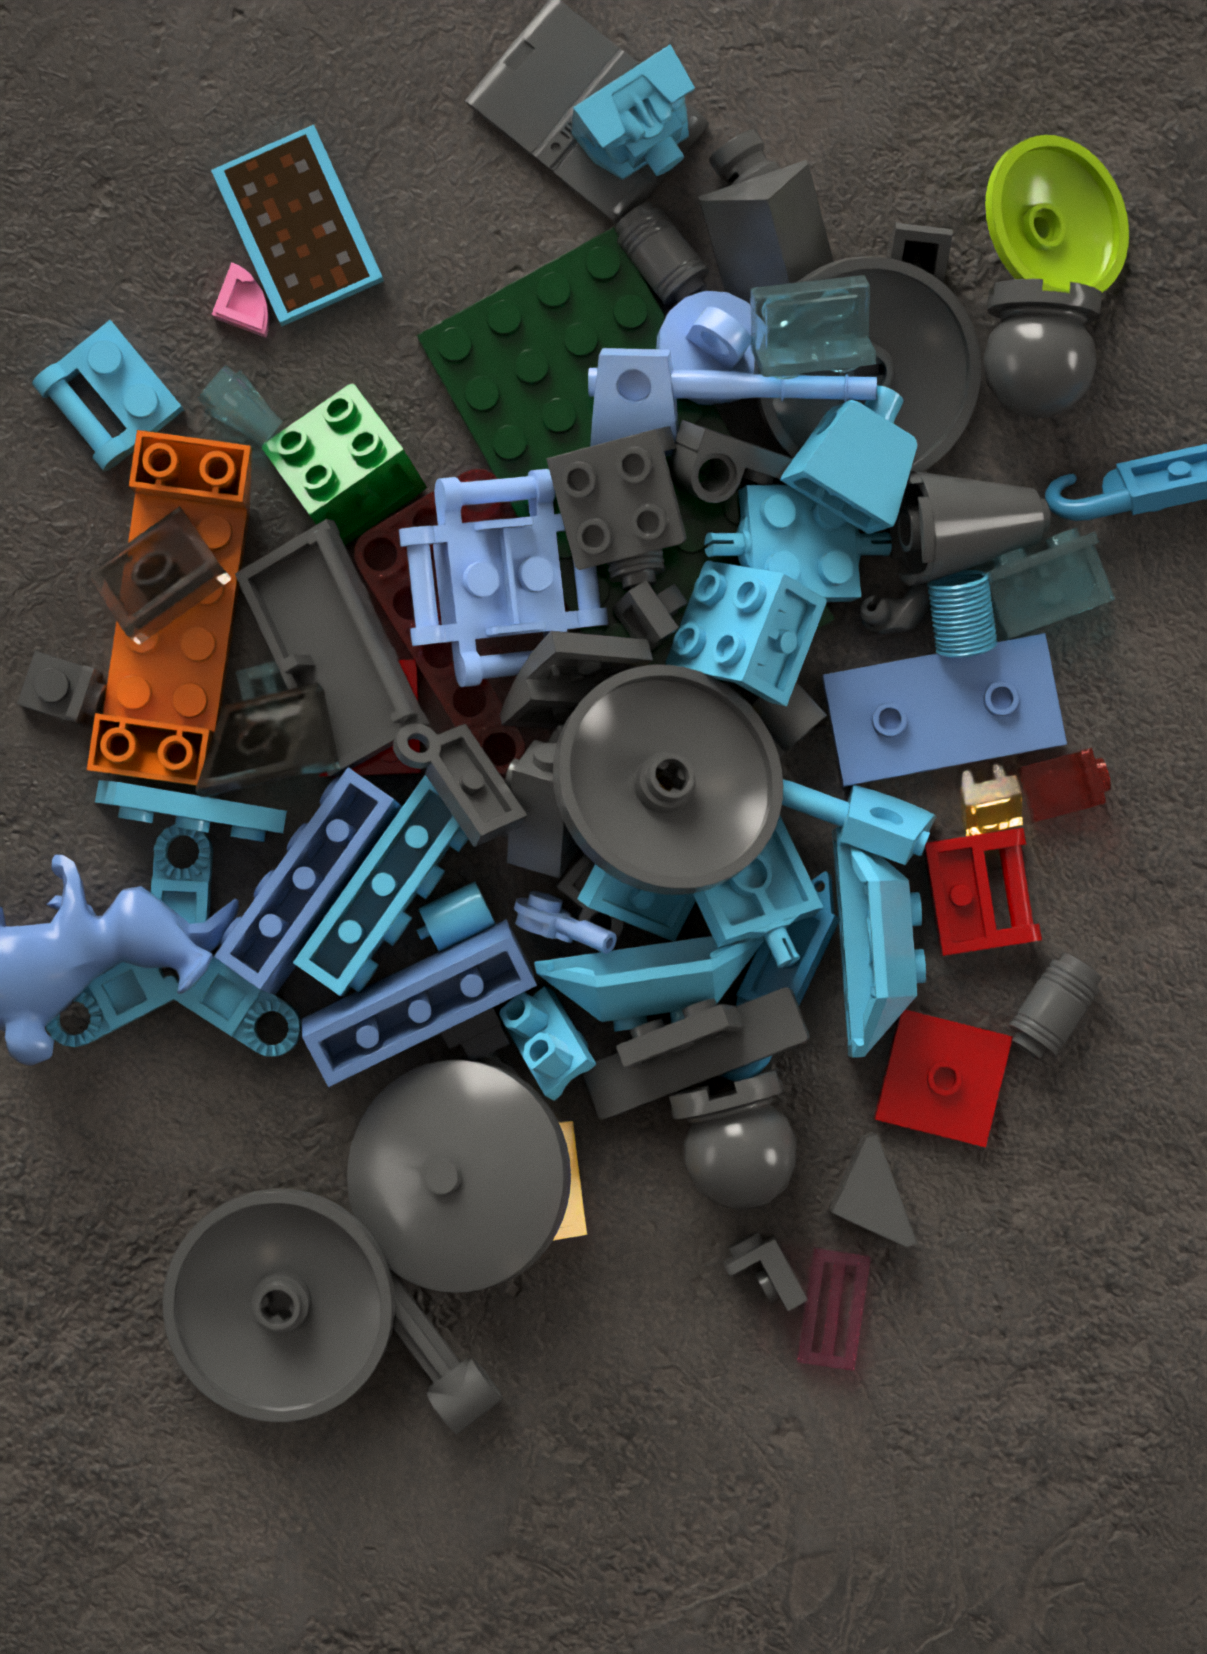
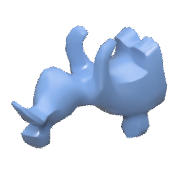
[0,855,239,1066]

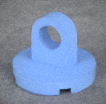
[656,291,765,405]

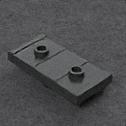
[235,519,430,777]

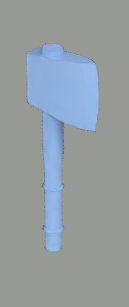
[588,348,877,456]

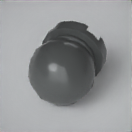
[984,279,1102,418]
[669,1068,797,1210]

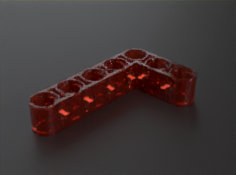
[354,469,526,778]

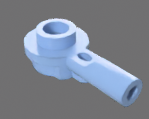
[514,891,617,954]

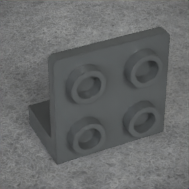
[546,426,687,570]

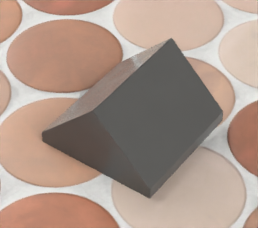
[698,160,834,304]

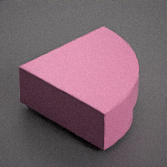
[212,262,270,338]

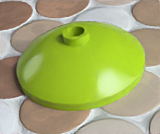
[985,135,1129,293]

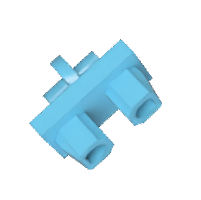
[499,986,596,1101]

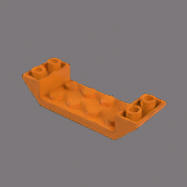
[87,430,252,787]

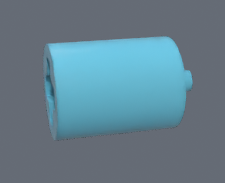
[416,881,496,952]

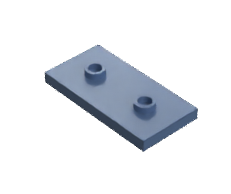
[821,633,1067,787]

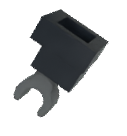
[441,1007,517,1076]

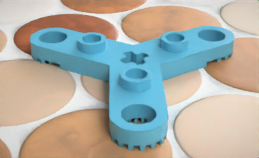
[46,824,302,1057]

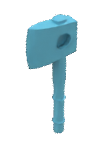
[782,779,937,865]

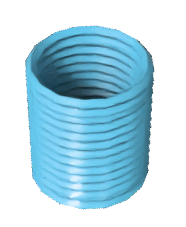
[927,570,997,658]

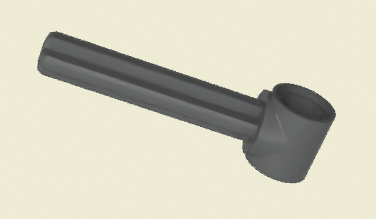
[390,1269,503,1434]

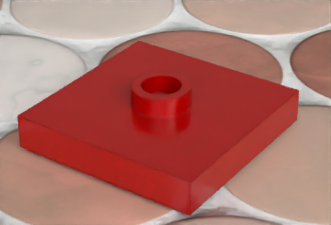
[873,1009,1013,1148]

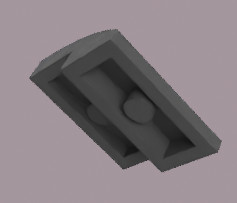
[500,631,653,729]

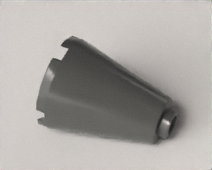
[886,471,1050,586]

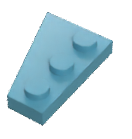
[95,780,287,842]

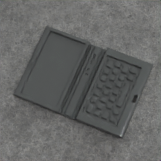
[464,0,709,226]

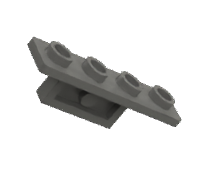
[583,987,810,1120]

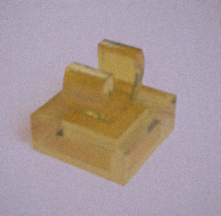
[960,764,1022,836]

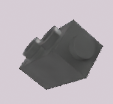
[502,740,580,878]

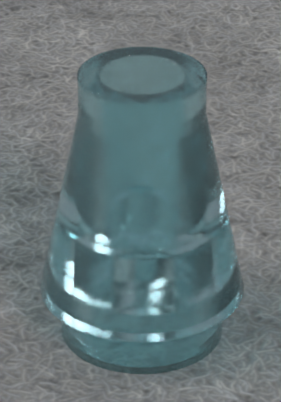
[197,365,283,447]

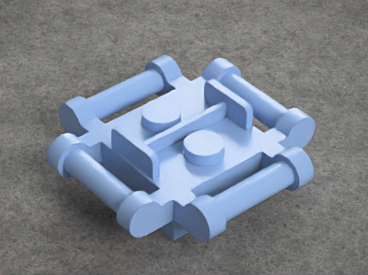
[399,469,609,687]

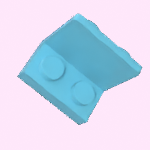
[666,561,827,706]

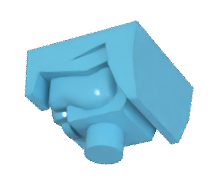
[572,44,695,180]

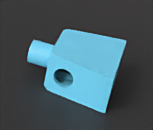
[780,385,917,534]

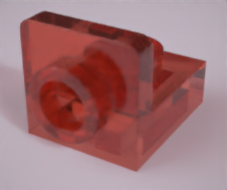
[1018,748,1111,823]

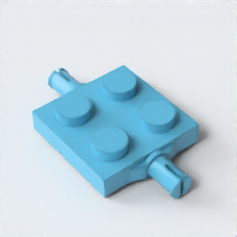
[704,485,892,602]
[693,816,823,968]

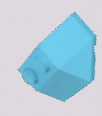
[832,827,926,1058]
[535,936,764,1032]

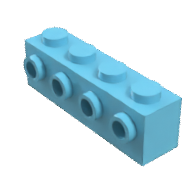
[293,775,468,996]

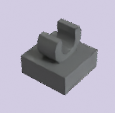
[612,580,688,651]

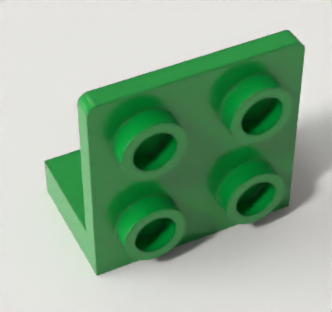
[262,384,427,546]

